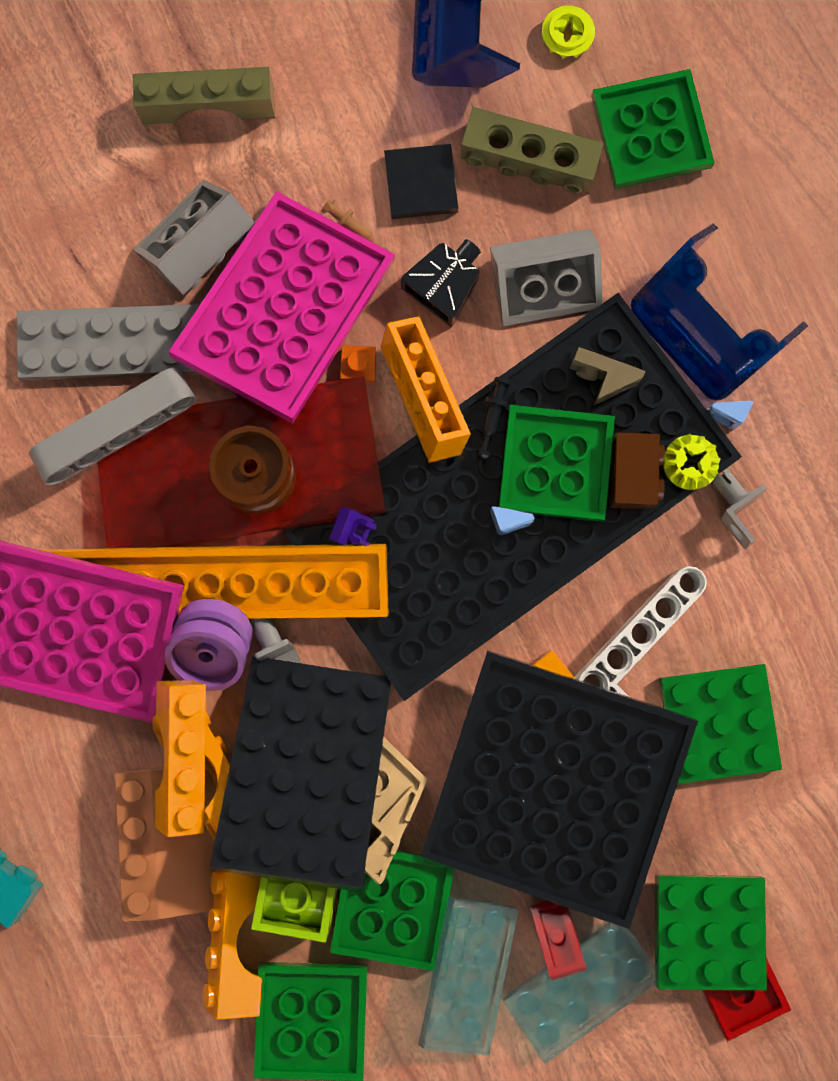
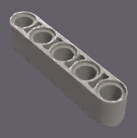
[28,368,196,486]

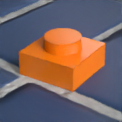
[340,345,376,383]

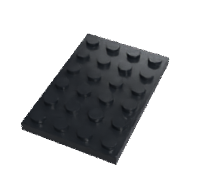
[210,656,391,892]

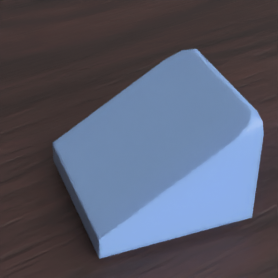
[706,401,754,430]
[490,507,534,535]

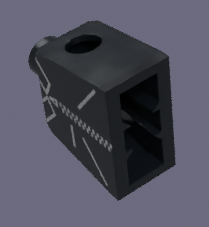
[401,239,481,328]

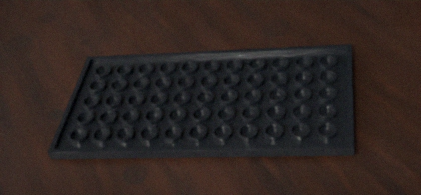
[283,293,742,701]

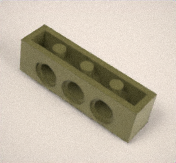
[460,107,604,194]

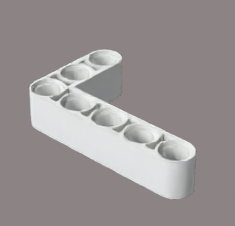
[575,566,707,696]

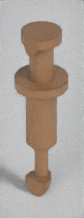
[321,197,389,251]

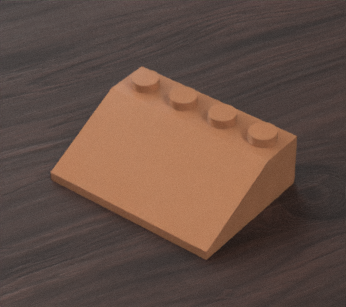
[115,762,230,922]

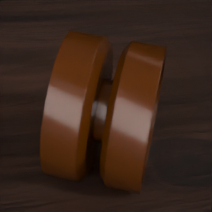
[209,425,297,515]

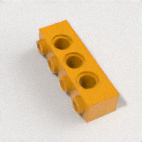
[380,316,471,463]

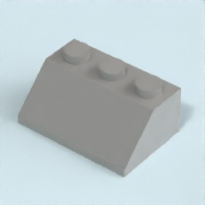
[133,180,255,295]
[490,229,602,326]

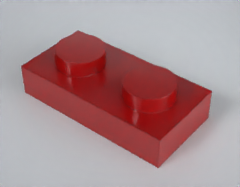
[530,901,587,980]

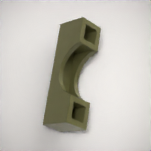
[132,67,275,125]

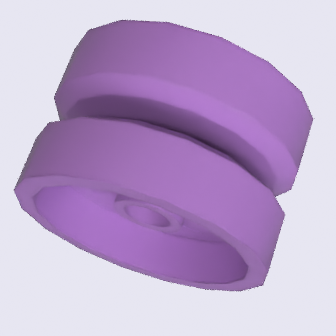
[165,598,253,691]

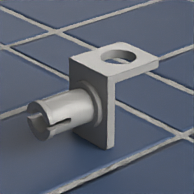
[711,468,767,550]
[250,618,302,663]

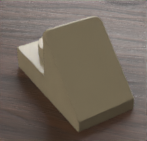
[570,347,645,405]

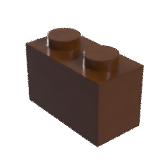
[609,432,665,509]

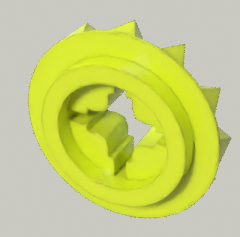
[542,6,595,60]
[663,434,721,490]

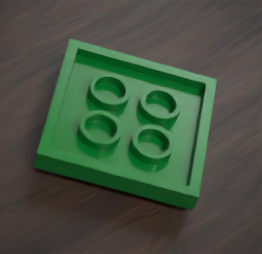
[591,69,715,190]
[499,405,615,522]
[659,664,782,784]
[330,845,454,972]
[655,874,767,990]
[253,962,367,1081]

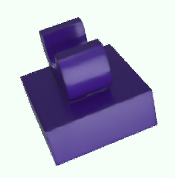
[329,506,377,546]

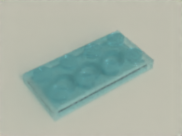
[418,897,519,1056]
[502,922,655,1064]

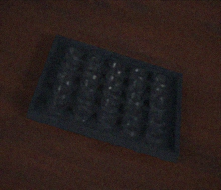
[421,650,698,929]

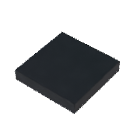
[384,144,458,219]

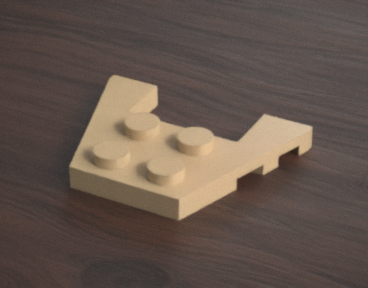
[365,737,428,885]

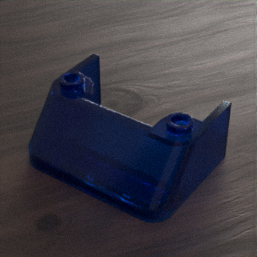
[412,0,520,88]
[631,223,808,400]

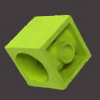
[251,877,337,943]

